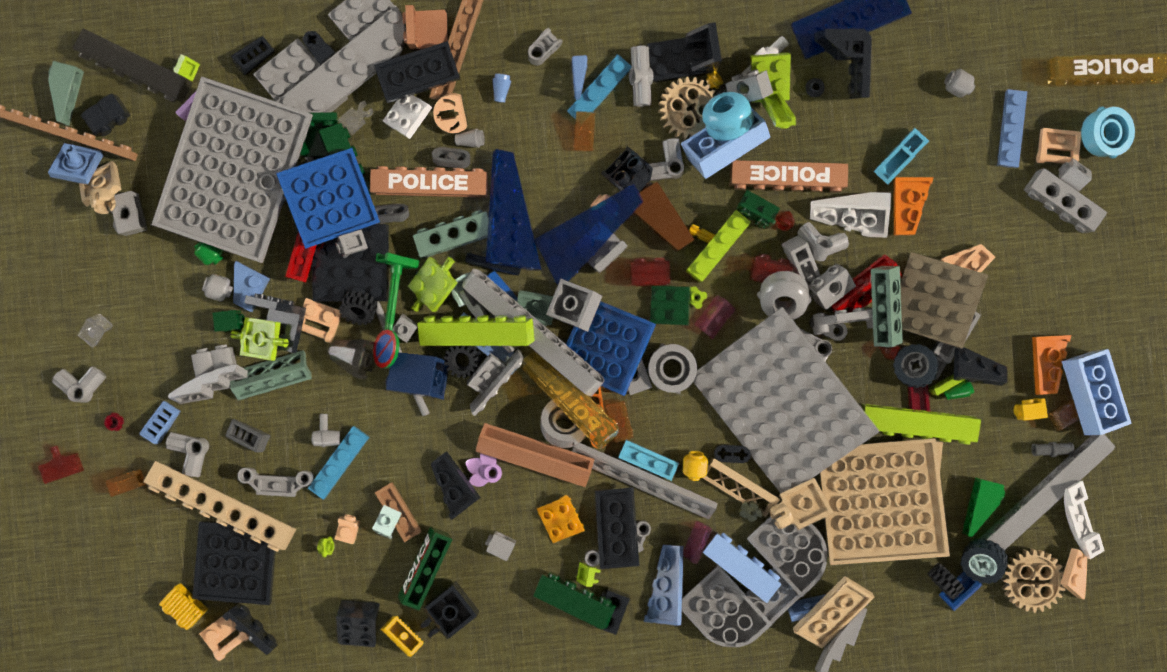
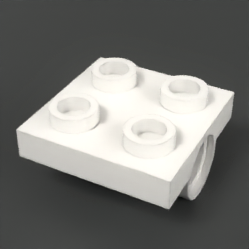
[383,95,432,139]

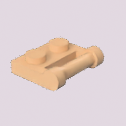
[1036,128,1081,164]
[301,298,342,343]
[199,617,249,661]

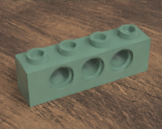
[413,210,495,259]
[871,266,903,347]

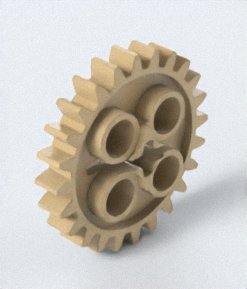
[658,77,715,140]
[1000,548,1065,613]

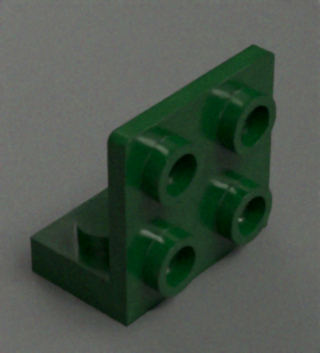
[300,112,339,157]
[735,190,780,229]

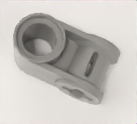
[528,28,563,66]

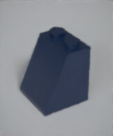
[386,352,449,400]

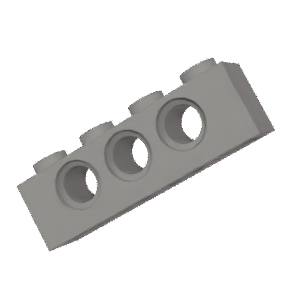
[1024,168,1108,233]

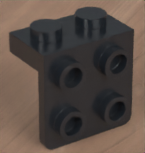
[336,600,380,647]

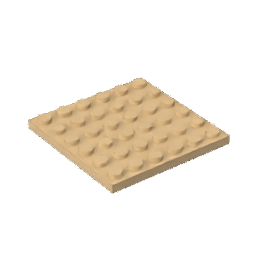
[820,438,950,565]

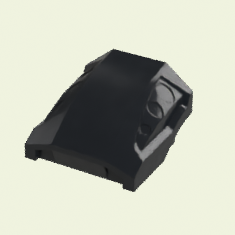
[601,146,653,196]

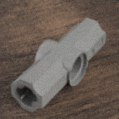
[629,46,653,107]

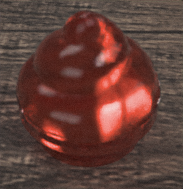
[776,211,795,231]
[879,345,901,360]

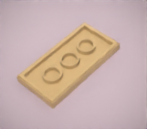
[793,576,874,648]

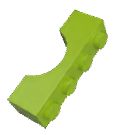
[685,210,751,283]

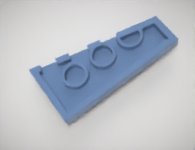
[644,545,683,626]

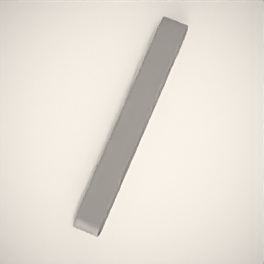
[462,269,604,396]
[978,434,1115,550]

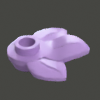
[466,453,502,487]

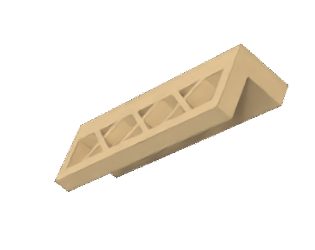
[703,457,780,517]

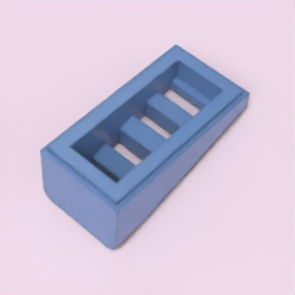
[572,55,587,100]
[139,401,181,444]

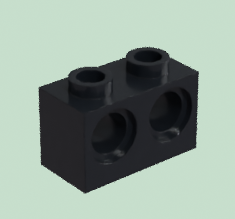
[596,587,630,635]

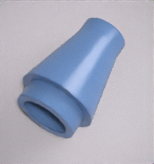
[492,74,511,103]

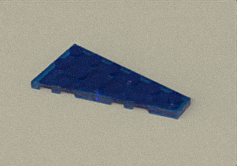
[486,149,541,271]
[534,184,644,285]

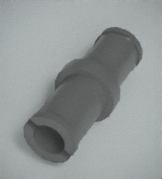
[1031,442,1074,457]

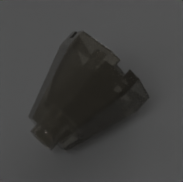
[328,339,376,379]

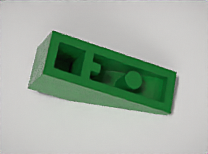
[962,477,1005,537]

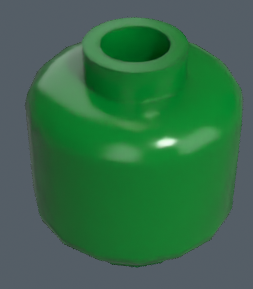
[194,242,224,266]

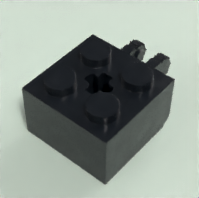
[419,581,479,639]

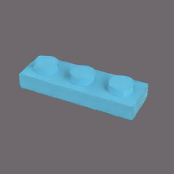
[618,440,679,481]

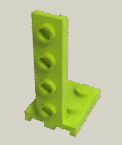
[750,53,796,129]

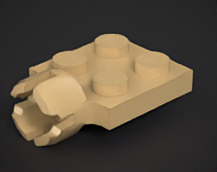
[79,161,122,214]
[770,478,833,530]

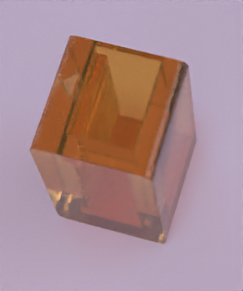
[106,469,146,497]

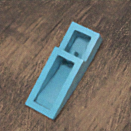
[874,127,929,184]

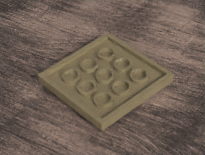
[900,252,988,349]

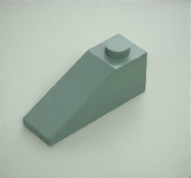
[48,61,84,126]

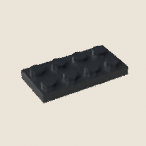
[374,41,461,103]
[595,487,640,569]

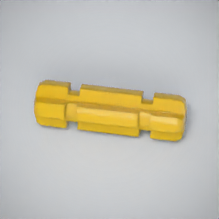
[689,224,715,243]

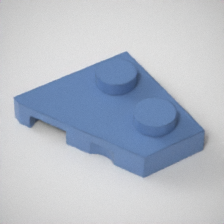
[233,261,270,312]

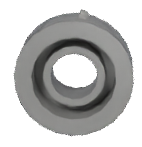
[757,271,811,320]
[648,343,697,394]
[540,397,590,448]

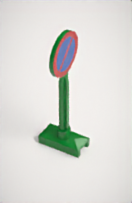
[373,253,419,368]

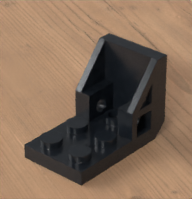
[647,22,722,83]
[814,29,872,99]

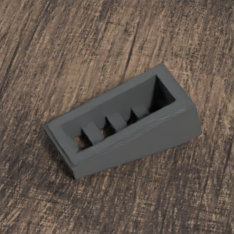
[225,419,270,452]

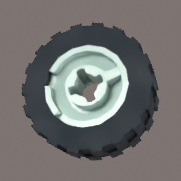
[961,539,1008,584]

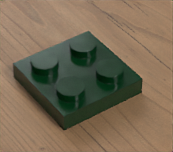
[650,286,691,325]

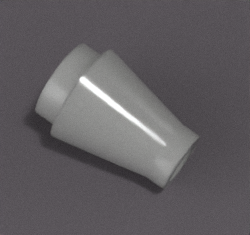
[455,128,484,148]

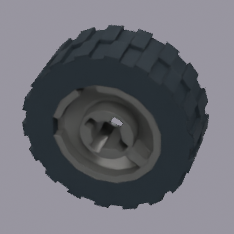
[893,344,939,388]

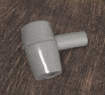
[312,414,340,447]

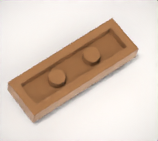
[375,482,422,542]

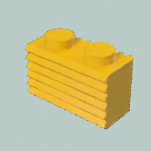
[159,583,208,630]
[381,616,423,657]

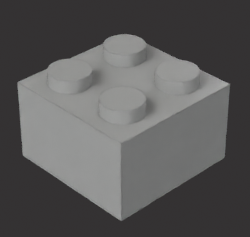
[546,279,602,332]

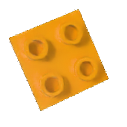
[537,495,585,543]

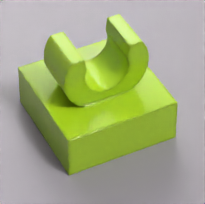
[173,54,200,81]
[576,563,600,587]

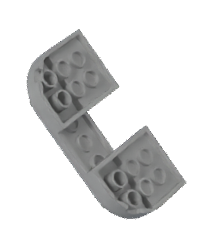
[253,0,406,113]
[682,515,827,647]

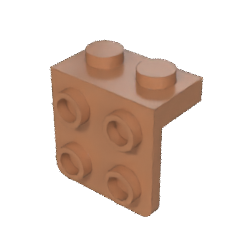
[402,5,448,50]

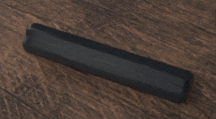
[465,253,521,276]

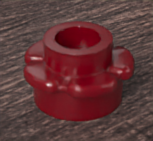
[104,413,124,431]

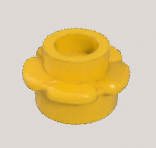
[706,71,723,89]

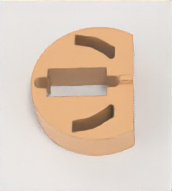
[433,93,467,133]

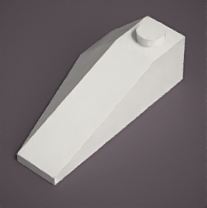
[810,192,891,238]

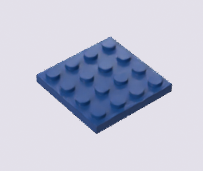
[276,148,380,249]
[566,301,656,396]

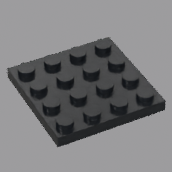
[312,224,389,301]
[192,521,276,605]

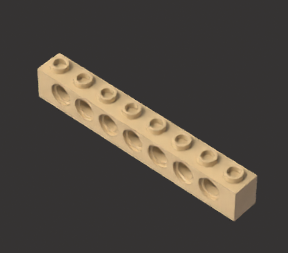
[144,461,296,552]

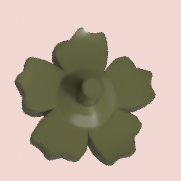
[739,502,763,522]

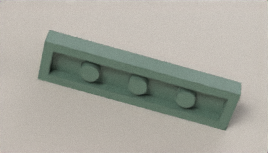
[230,350,312,400]

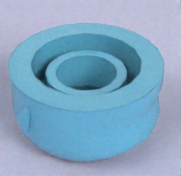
[702,92,754,141]
[1081,107,1135,159]

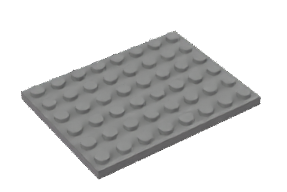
[151,76,313,263]
[693,307,879,493]

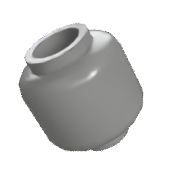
[944,69,975,98]
[202,274,233,302]

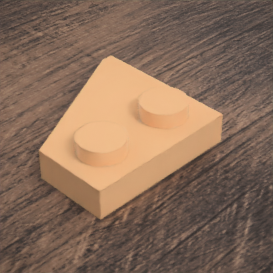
[940,244,995,273]
[1060,548,1087,599]

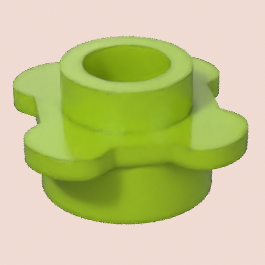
[690,286,707,309]
[317,536,334,557]

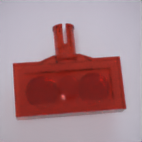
[38,445,84,484]

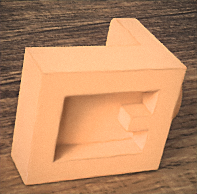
[335,514,360,544]

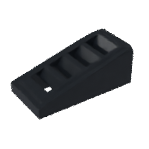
[231,36,275,76]

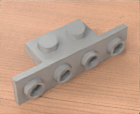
[467,349,523,416]

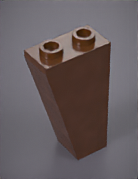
[624,182,694,252]

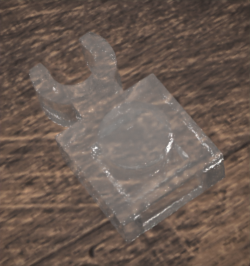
[338,101,373,135]

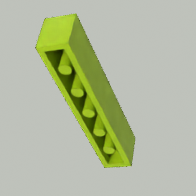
[417,315,535,346]
[861,403,981,445]

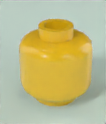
[682,451,708,481]

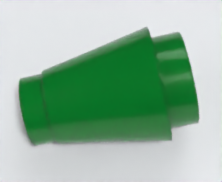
[943,380,974,400]

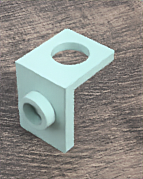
[451,272,470,307]
[372,505,401,539]

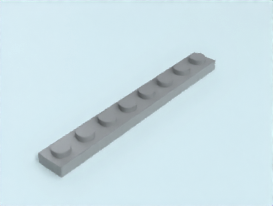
[572,443,718,519]

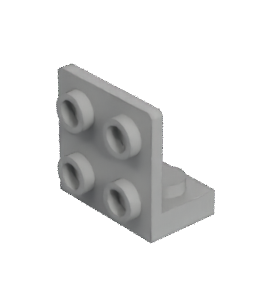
[574,221,627,274]

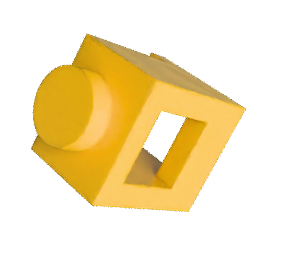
[1013,398,1048,421]

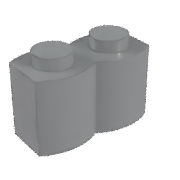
[191,344,236,378]

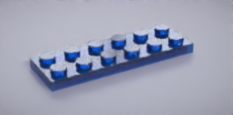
[791,0,912,60]

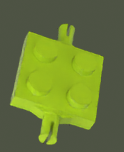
[408,257,458,312]
[231,317,289,361]

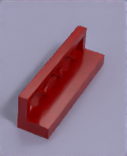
[285,231,317,282]
[830,254,902,313]

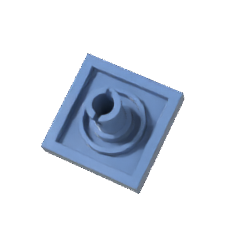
[48,143,103,185]

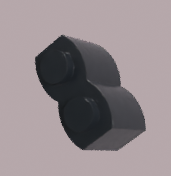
[81,93,131,136]

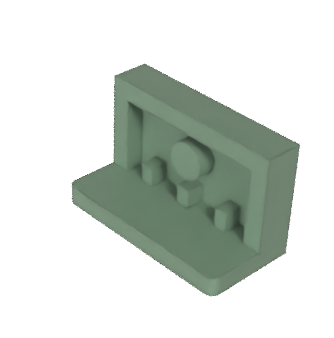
[517,290,553,326]

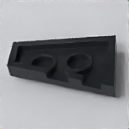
[954,347,1007,386]
[431,451,481,520]
[222,603,278,655]

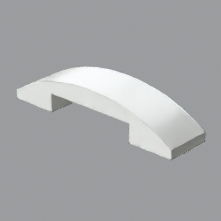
[1064,481,1105,559]

